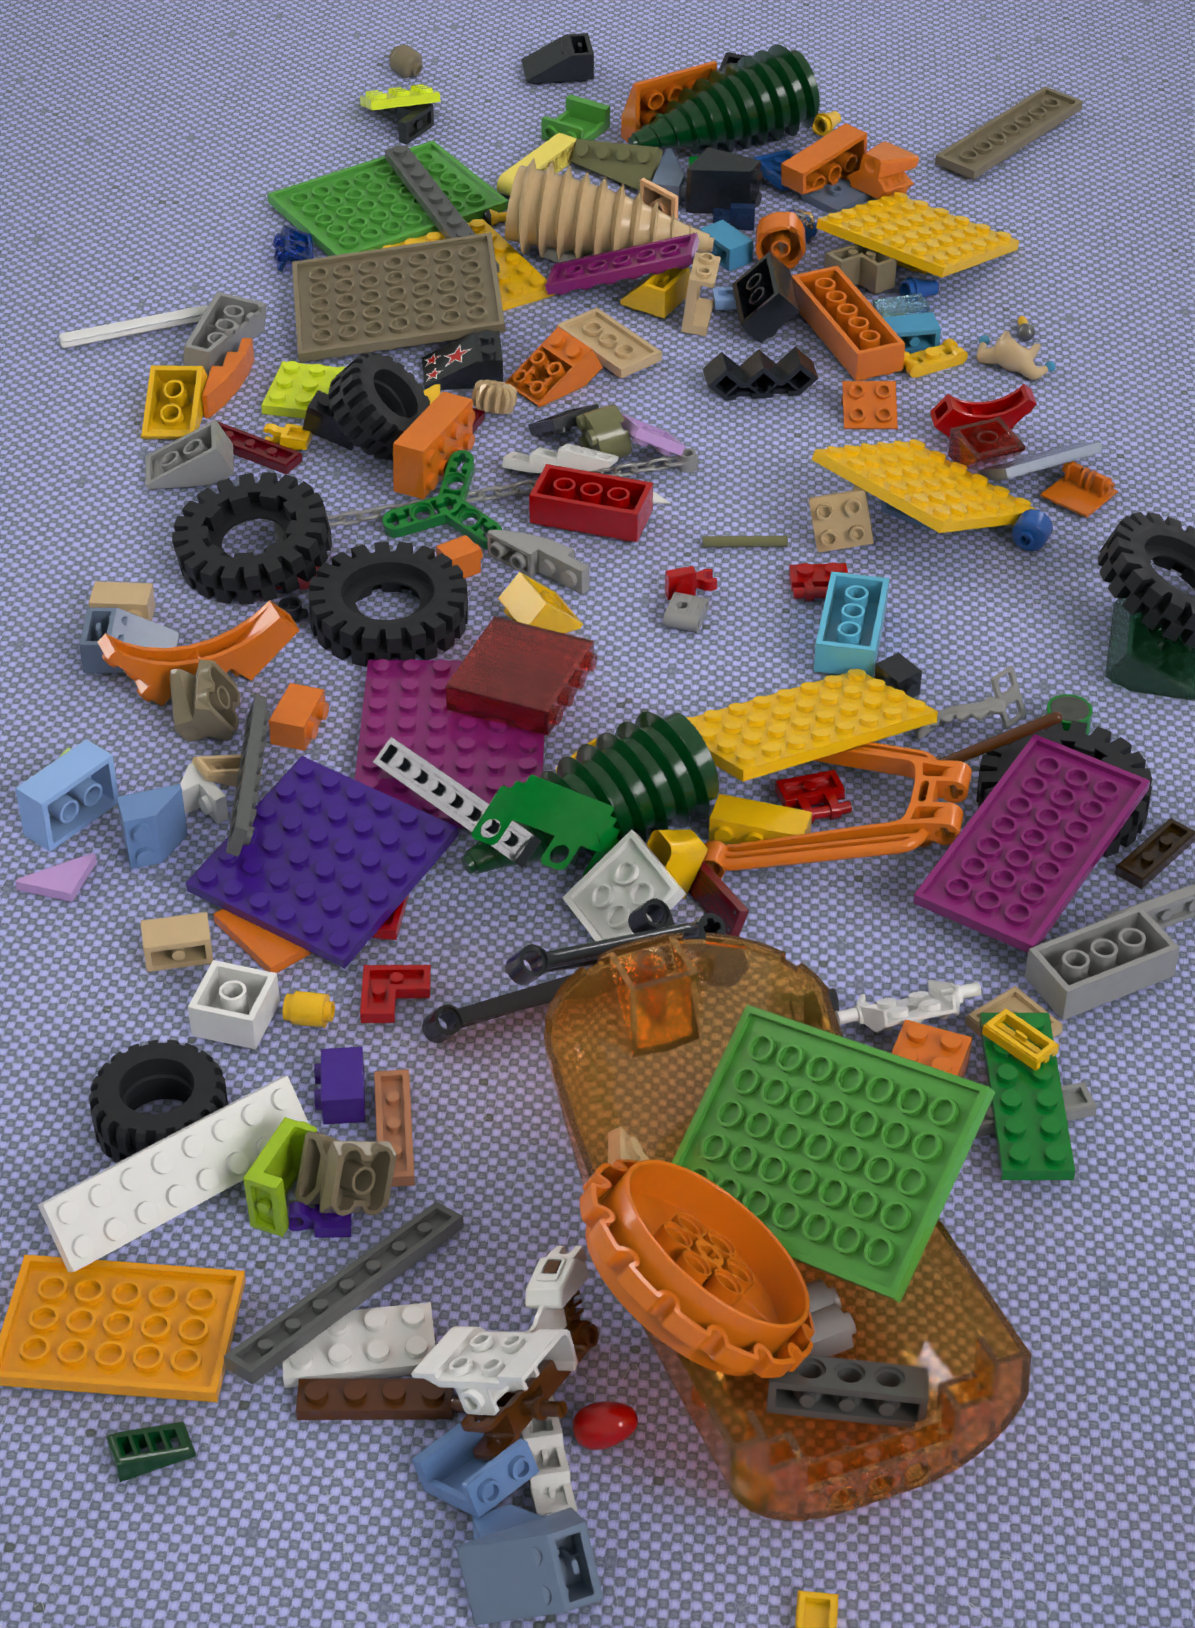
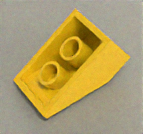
[141,365,208,439]

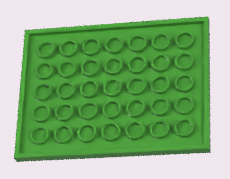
[267,140,509,256]
[672,1005,995,1303]

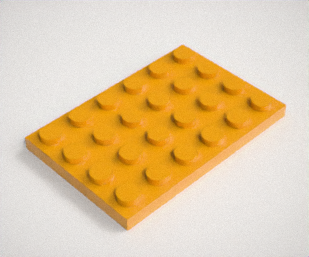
[0,1254,246,1402]

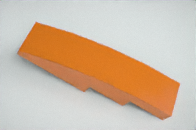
[202,338,255,418]

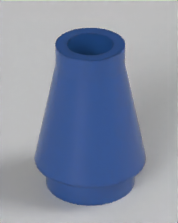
[899,277,939,303]

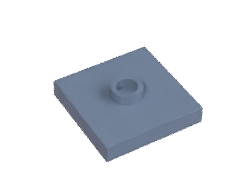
[801,178,870,214]

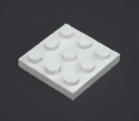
[562,830,686,941]

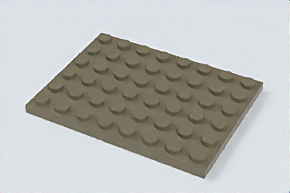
[292,232,506,362]

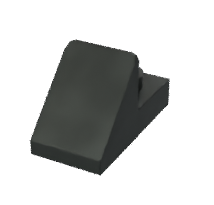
[397,103,434,145]

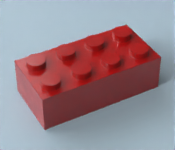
[529,464,653,542]

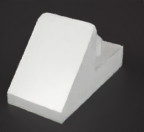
[180,763,229,824]

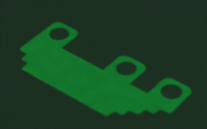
[472,775,620,877]

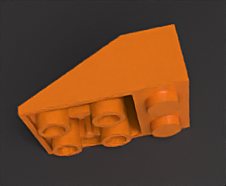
[505,327,603,408]

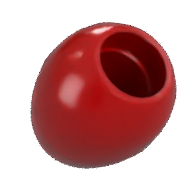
[573,1401,638,1450]

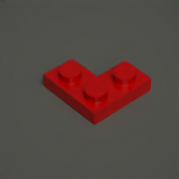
[360,965,431,1023]

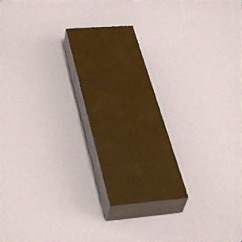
[1115,818,1195,889]

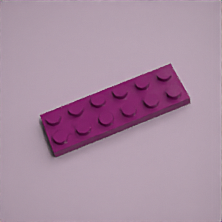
[545,233,700,295]

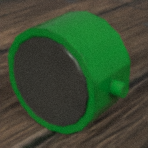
[1045,694,1093,735]

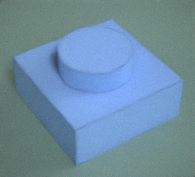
[712,287,737,311]

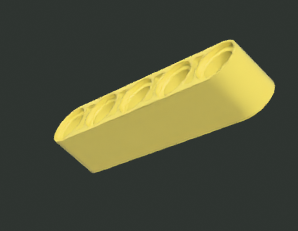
[497,133,577,197]

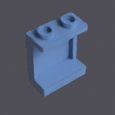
[411,1421,539,1518]

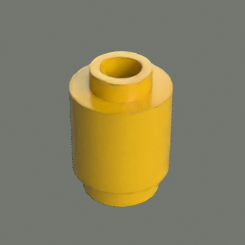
[283,991,335,1028]

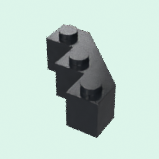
[703,347,819,401]

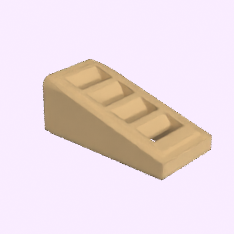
[192,754,262,787]

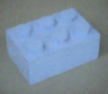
[15,739,119,852]

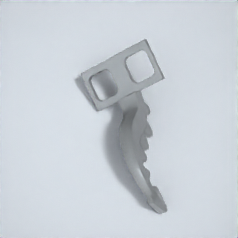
[913,666,1026,739]

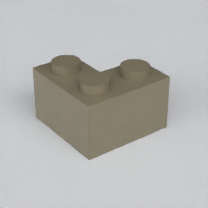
[824,244,897,294]

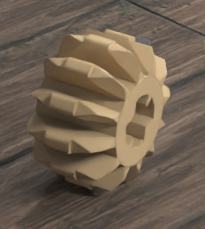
[471,379,517,415]

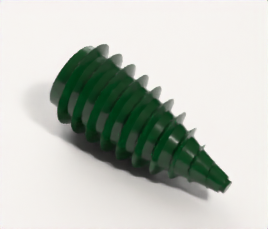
[628,44,820,155]
[461,711,719,874]

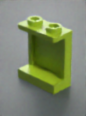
[243,1117,318,1237]

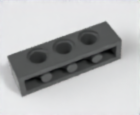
[766,1355,929,1430]

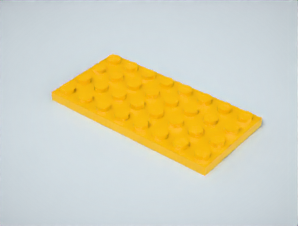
[686,669,938,782]

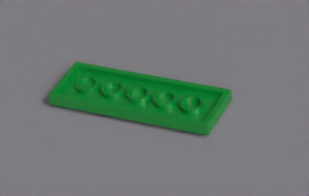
[979,1013,1075,1180]

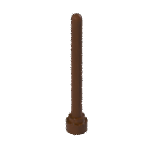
[936,711,1063,762]

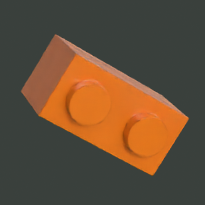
[268,683,329,751]

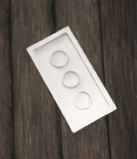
[282,1302,435,1388]

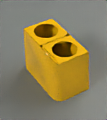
[646,830,708,899]

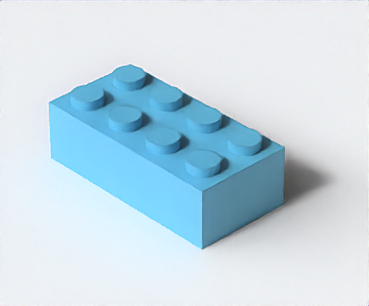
[814,571,890,677]

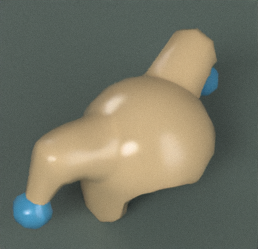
[976,331,1056,380]

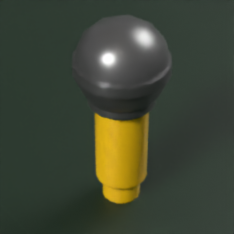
[1017,316,1035,341]

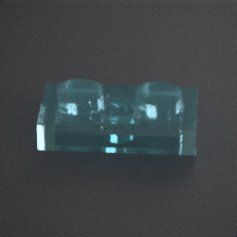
[872,293,930,317]

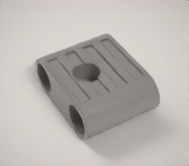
[663,592,709,633]

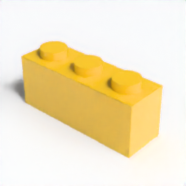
[709,793,812,845]

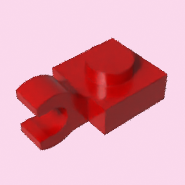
[665,566,718,600]

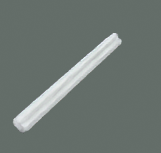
[59,305,208,349]

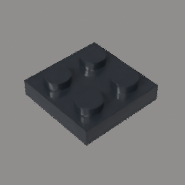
[528,403,599,437]

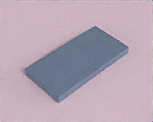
[979,441,1103,480]

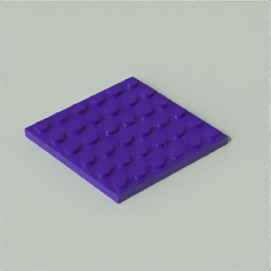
[185,756,459,969]

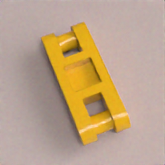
[903,338,968,378]

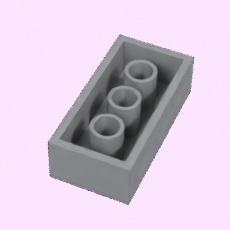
[1025,906,1180,1021]

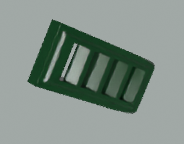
[106,1422,196,1482]

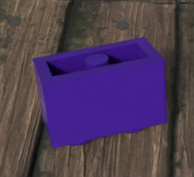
[314,1047,366,1125]

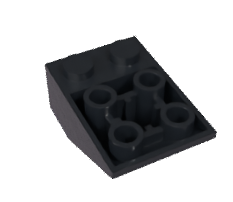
[521,33,594,85]

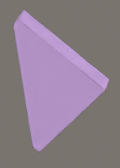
[16,853,97,902]

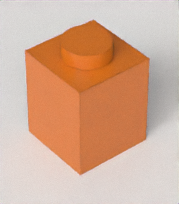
[436,535,483,579]

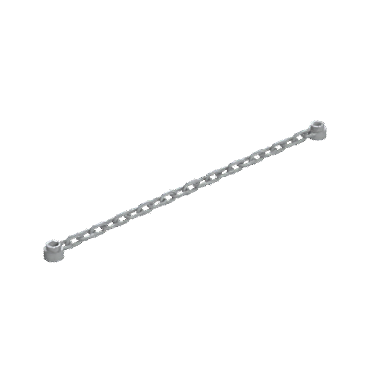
[274,448,698,542]

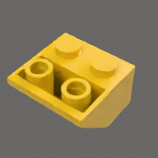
[620,268,690,318]

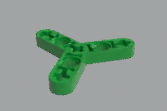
[382,450,502,550]

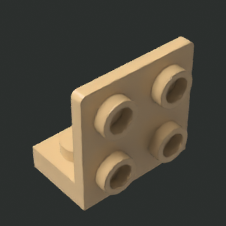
[809,484,874,552]

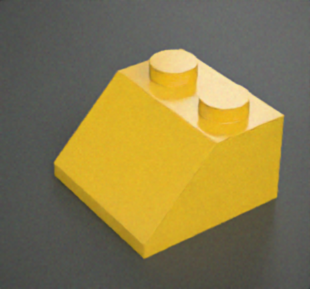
[498,572,583,641]

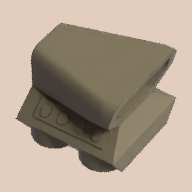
[169,659,241,742]
[295,1132,397,1216]

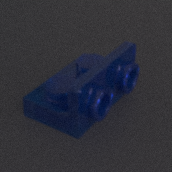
[273,225,314,272]

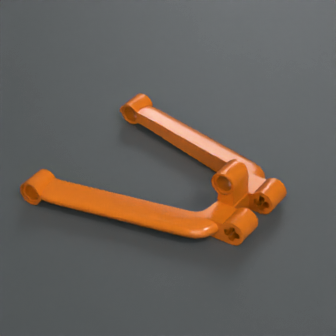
[704,742,972,879]

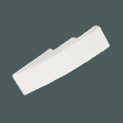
[502,443,619,473]
[520,1395,577,1516]

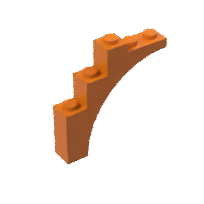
[98,600,300,706]

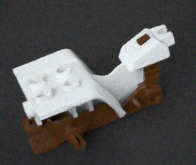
[411,1246,599,1460]

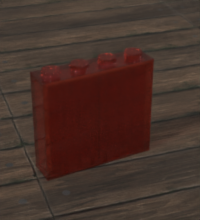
[446,616,598,736]

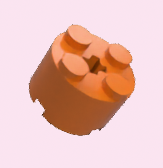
[756,211,806,269]

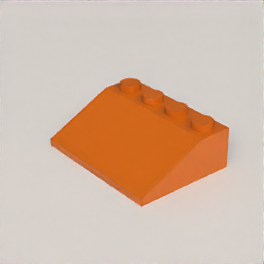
[621,61,717,144]

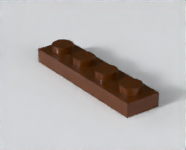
[296,1378,454,1420]

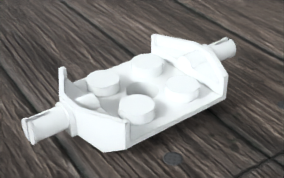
[835,980,981,1033]

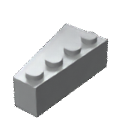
[183,292,267,376]

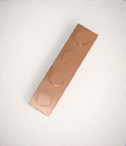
[374,1069,415,1187]

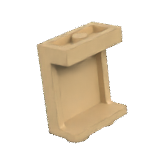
[681,252,721,336]

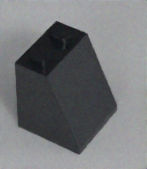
[686,147,763,214]

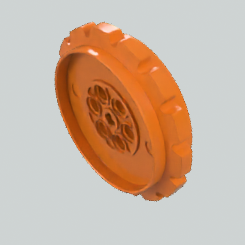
[579,1159,815,1378]

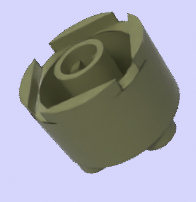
[576,404,632,460]

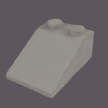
[145,420,234,490]

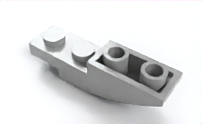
[487,530,589,595]

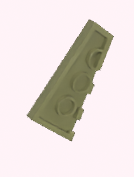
[571,139,663,191]

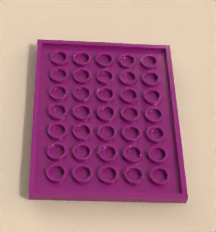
[355,659,547,828]

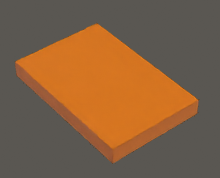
[213,909,312,973]

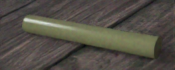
[702,536,788,548]

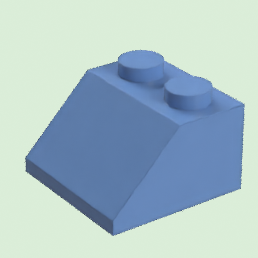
[117,784,188,869]

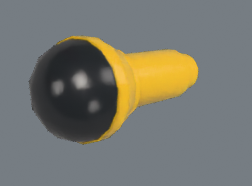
[482,209,507,227]

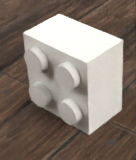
[188,960,280,1050]

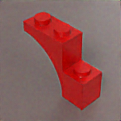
[930,384,1037,443]

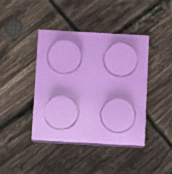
[620,414,686,456]

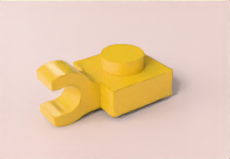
[263,423,313,450]

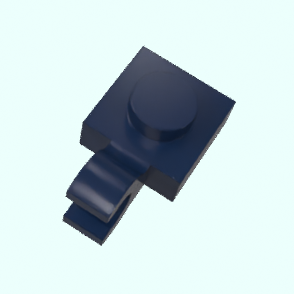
[713,203,755,230]

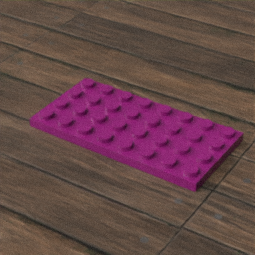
[913,734,1150,953]

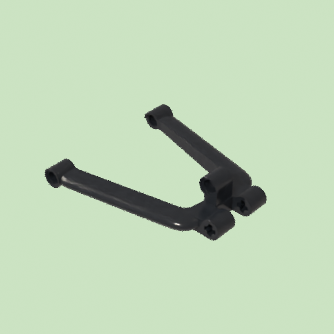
[422,898,726,1043]

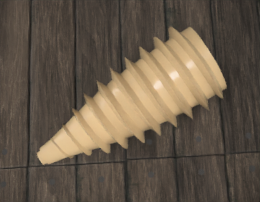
[505,158,715,261]

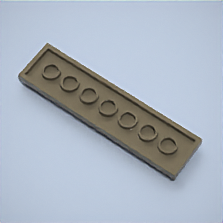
[935,87,1083,180]

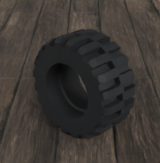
[328,353,430,460]
[89,1040,228,1163]

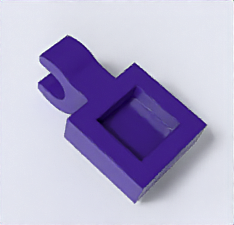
[289,1202,352,1238]

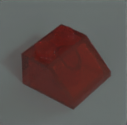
[948,417,1025,469]

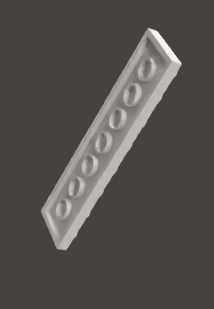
[38,1076,309,1272]

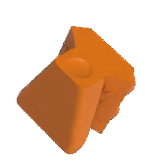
[848,141,919,199]

